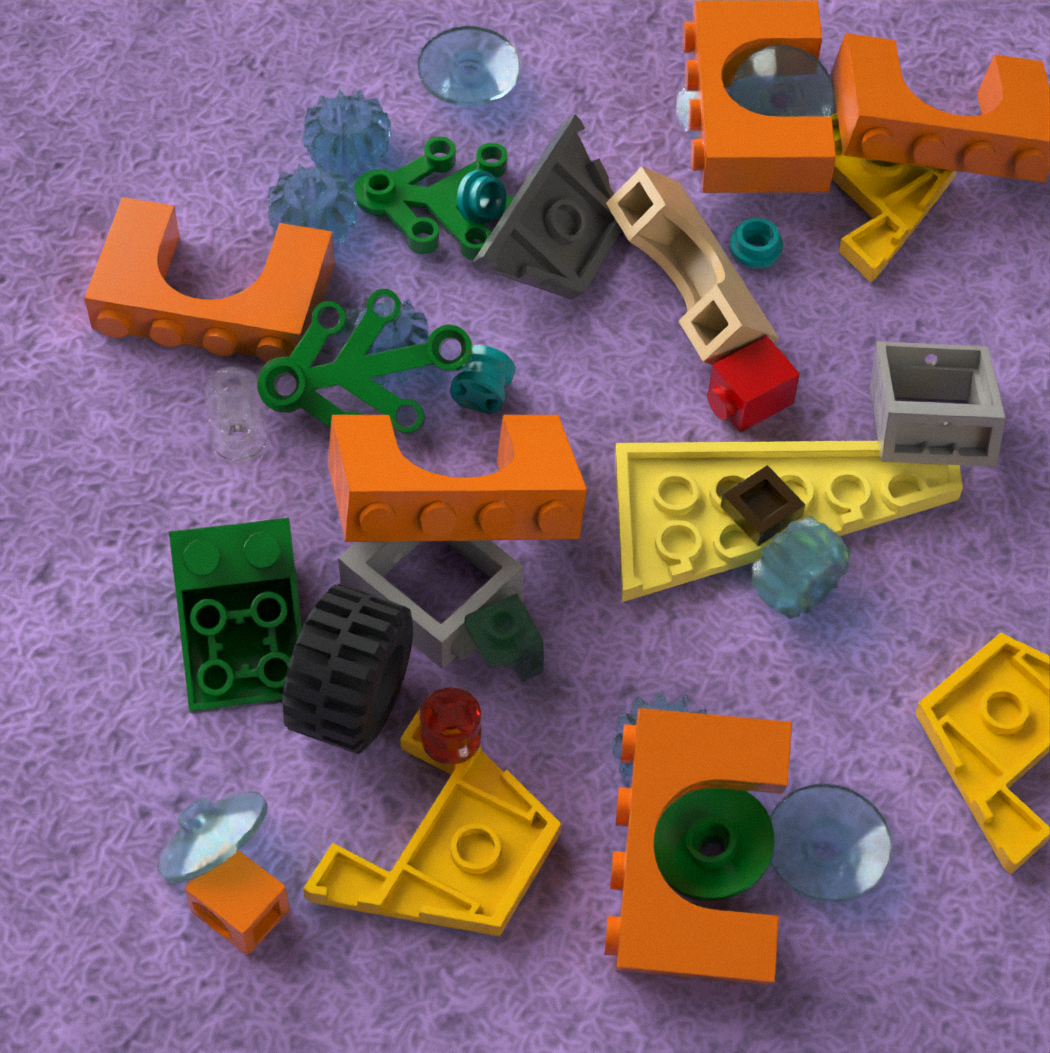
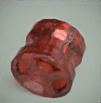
[419,687,482,765]

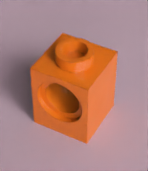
[184,842,290,956]

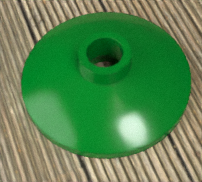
[654,788,775,901]

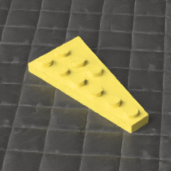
[615,441,963,602]

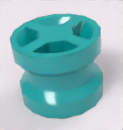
[450,345,516,414]

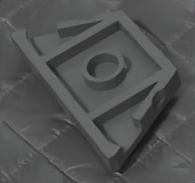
[472,115,622,299]

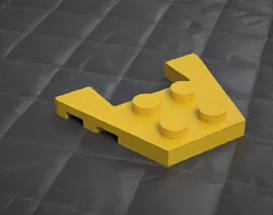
[828,113,957,282]
[915,633,1050,875]
[303,695,561,936]

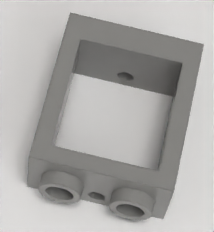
[870,341,1006,467]
[338,540,524,669]

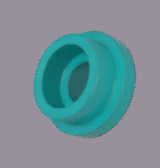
[457,170,507,224]
[729,217,783,269]

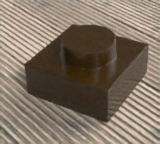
[721,465,805,546]

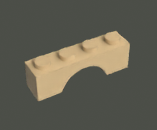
[606,166,779,365]

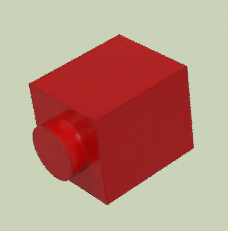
[707,335,800,433]

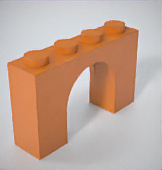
[683,0,836,193]
[831,33,1050,183]
[84,197,335,363]
[328,415,587,542]
[604,708,792,985]

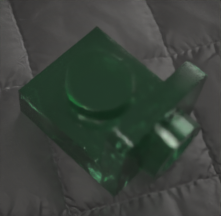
[464,593,544,682]

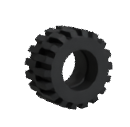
[282,584,413,754]

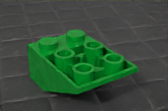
[169,518,302,711]

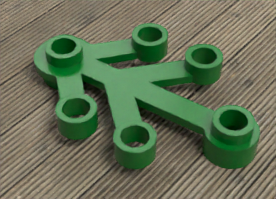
[353,137,514,260]
[257,289,473,434]

